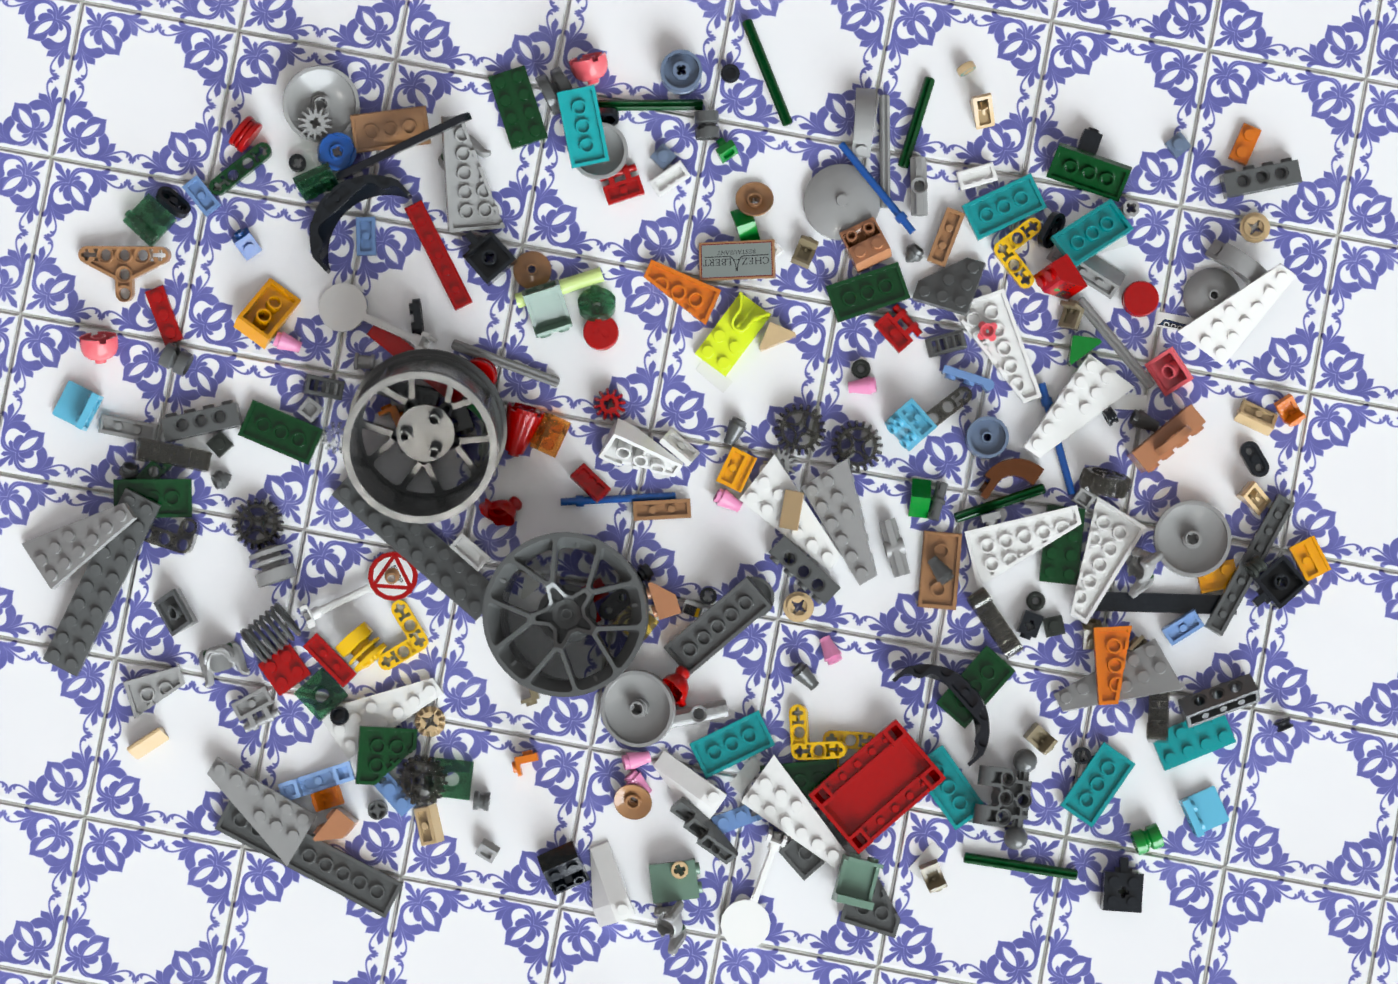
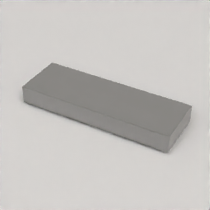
[98,414,159,444]

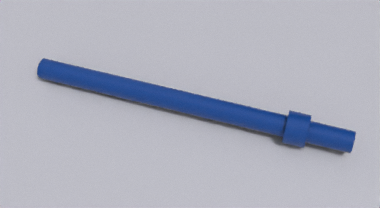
[838,142,916,235]
[1038,382,1075,495]
[561,492,676,507]

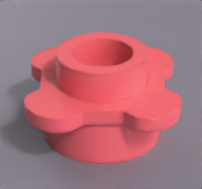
[977,321,997,341]

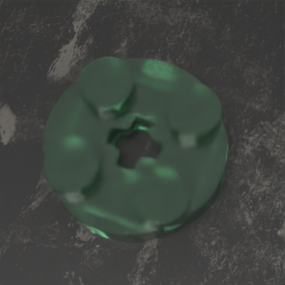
[577,285,616,322]

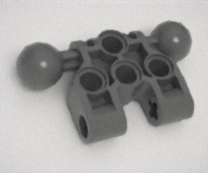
[972,749,1037,850]

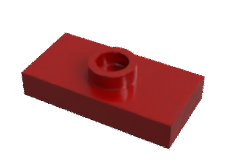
[570,463,611,503]

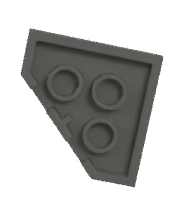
[912,258,986,316]
[839,878,901,938]

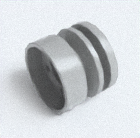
[249,544,297,588]

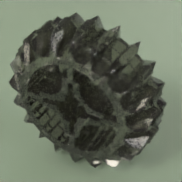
[774,404,826,456]
[831,420,883,472]
[1079,466,1132,499]
[232,498,284,550]
[397,754,448,807]

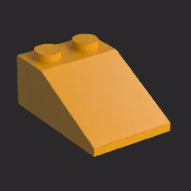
[233,278,301,349]

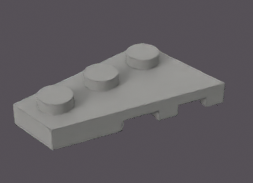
[123,665,185,719]

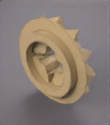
[1239,212,1270,243]
[783,592,814,622]
[414,706,446,737]

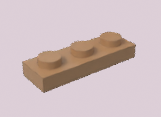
[927,207,965,268]
[633,498,691,521]

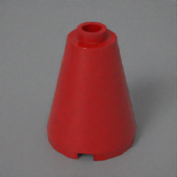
[505,402,545,457]

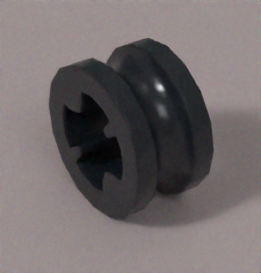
[289,154,306,172]
[1102,407,1119,426]
[700,588,717,605]
[1274,717,1293,732]
[1073,747,1091,764]

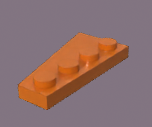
[644,259,721,325]
[1093,626,1132,705]

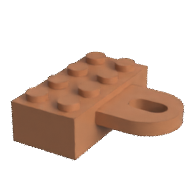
[1127,404,1206,473]

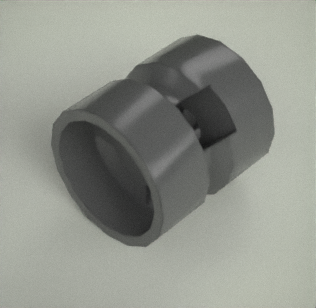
[694,110,720,141]
[158,342,194,377]

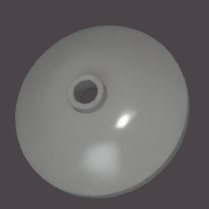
[577,122,628,180]
[1183,268,1240,319]

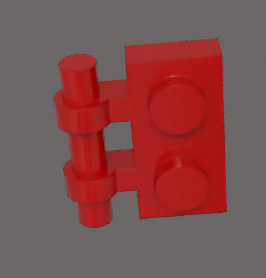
[600,163,645,206]
[873,304,923,354]

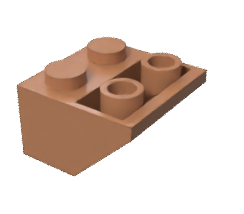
[839,216,892,273]
[645,582,682,620]
[313,806,359,841]

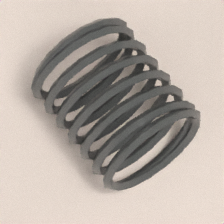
[240,603,302,663]

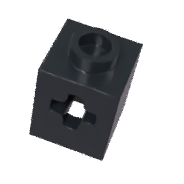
[1077,127,1103,154]
[1016,610,1044,640]

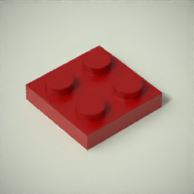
[258,643,312,696]

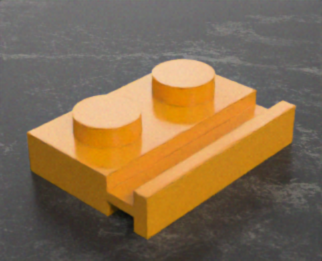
[716,446,757,493]
[1288,535,1332,581]
[1197,559,1236,594]

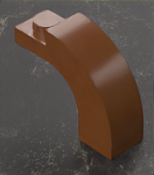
[978,458,1044,500]

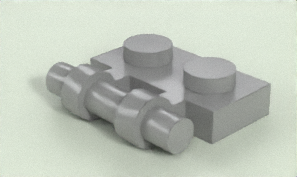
[231,686,281,733]

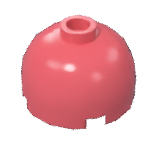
[569,52,608,85]
[79,331,118,364]

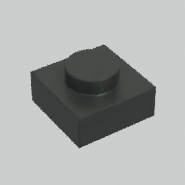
[206,431,234,458]
[1043,615,1066,638]

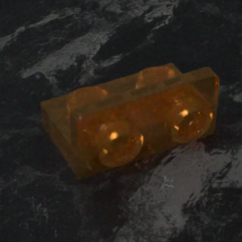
[530,412,571,458]

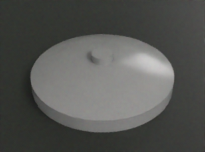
[282,65,360,142]
[804,164,880,241]
[1153,500,1232,578]
[600,670,676,747]

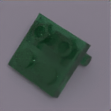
[293,162,339,201]
[123,193,177,246]

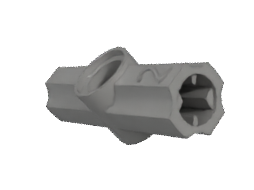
[910,157,928,216]
[879,518,910,578]
[672,700,729,728]

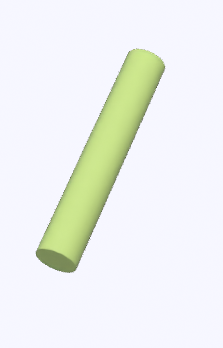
[514,267,604,308]

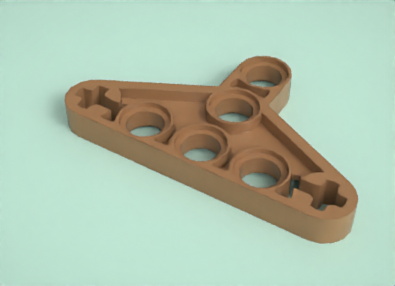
[78,246,171,302]

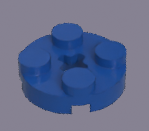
[317,132,356,171]

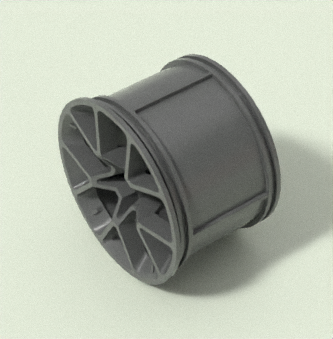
[342,349,507,524]
[482,532,649,697]

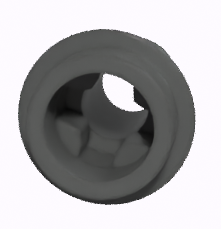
[1129,409,1159,432]
[723,416,747,446]
[927,556,954,585]
[791,662,819,690]

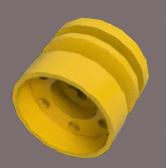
[335,622,387,673]

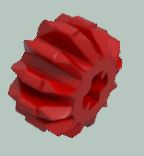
[593,388,626,421]

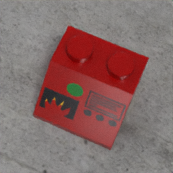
[1033,254,1087,300]

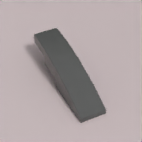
[670,797,738,865]

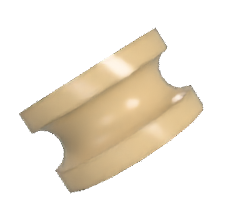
[671,861,688,879]

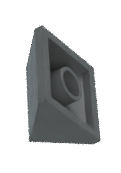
[153,588,198,636]

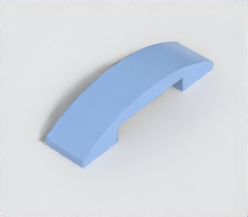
[278,761,355,800]

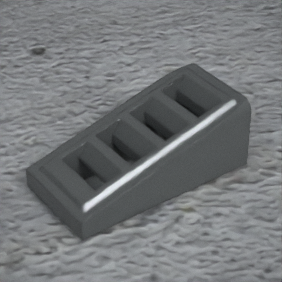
[925,329,967,358]
[302,374,345,400]

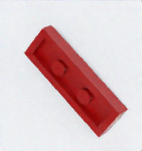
[145,285,184,346]
[303,633,357,687]

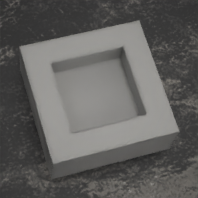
[297,396,324,423]
[979,511,1001,526]
[475,838,500,864]

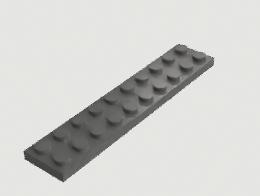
[331,477,489,621]
[43,488,161,677]
[215,800,404,918]

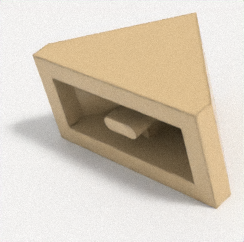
[970,93,995,130]
[759,322,796,352]
[1236,481,1271,515]

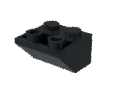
[537,841,590,895]

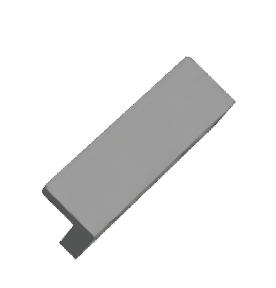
[1046,246,1126,299]

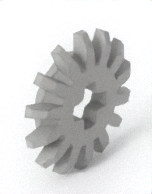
[298,106,332,140]
[763,446,797,477]

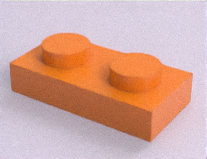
[1228,123,1262,166]

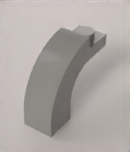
[851,88,875,158]
[1205,239,1267,285]

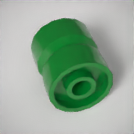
[1130,823,1164,855]

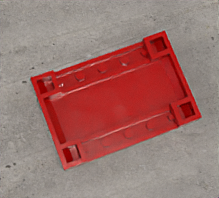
[808,719,946,854]

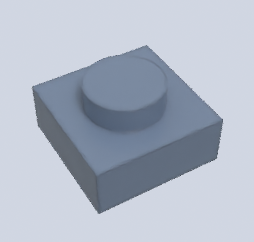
[1164,132,1192,159]
[650,143,677,170]

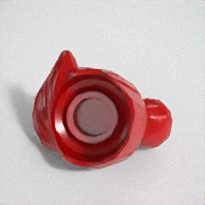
[479,496,522,526]
[662,666,690,707]

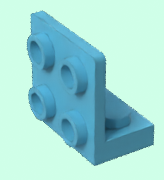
[52,381,104,431]
[884,398,938,451]
[1179,786,1229,837]

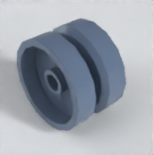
[660,49,702,96]
[964,416,1009,459]

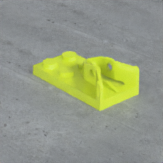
[695,291,771,377]

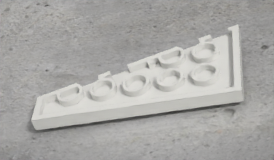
[1178,263,1296,366]
[953,288,1042,403]
[1023,354,1134,458]
[739,454,841,571]
[1070,496,1146,624]
[964,505,1082,587]
[316,678,444,759]
[741,755,847,869]

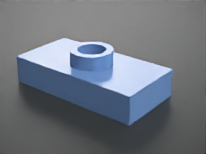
[182,175,222,217]
[356,217,377,256]
[1161,608,1204,646]

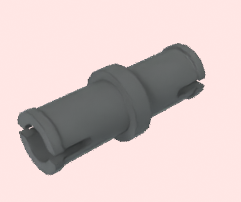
[927,481,949,521]

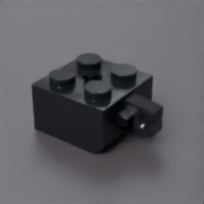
[463,231,517,286]
[1251,555,1309,609]
[1100,857,1144,913]

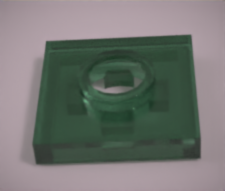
[294,667,349,722]
[431,757,474,800]

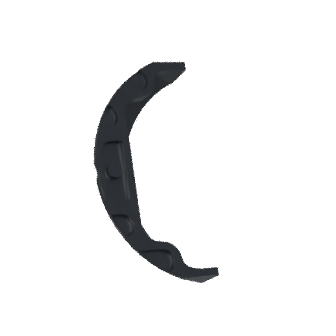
[309,174,412,274]
[892,664,990,766]

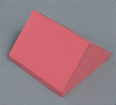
[1145,346,1194,397]

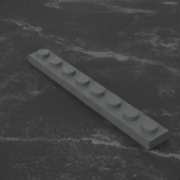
[1204,494,1295,636]

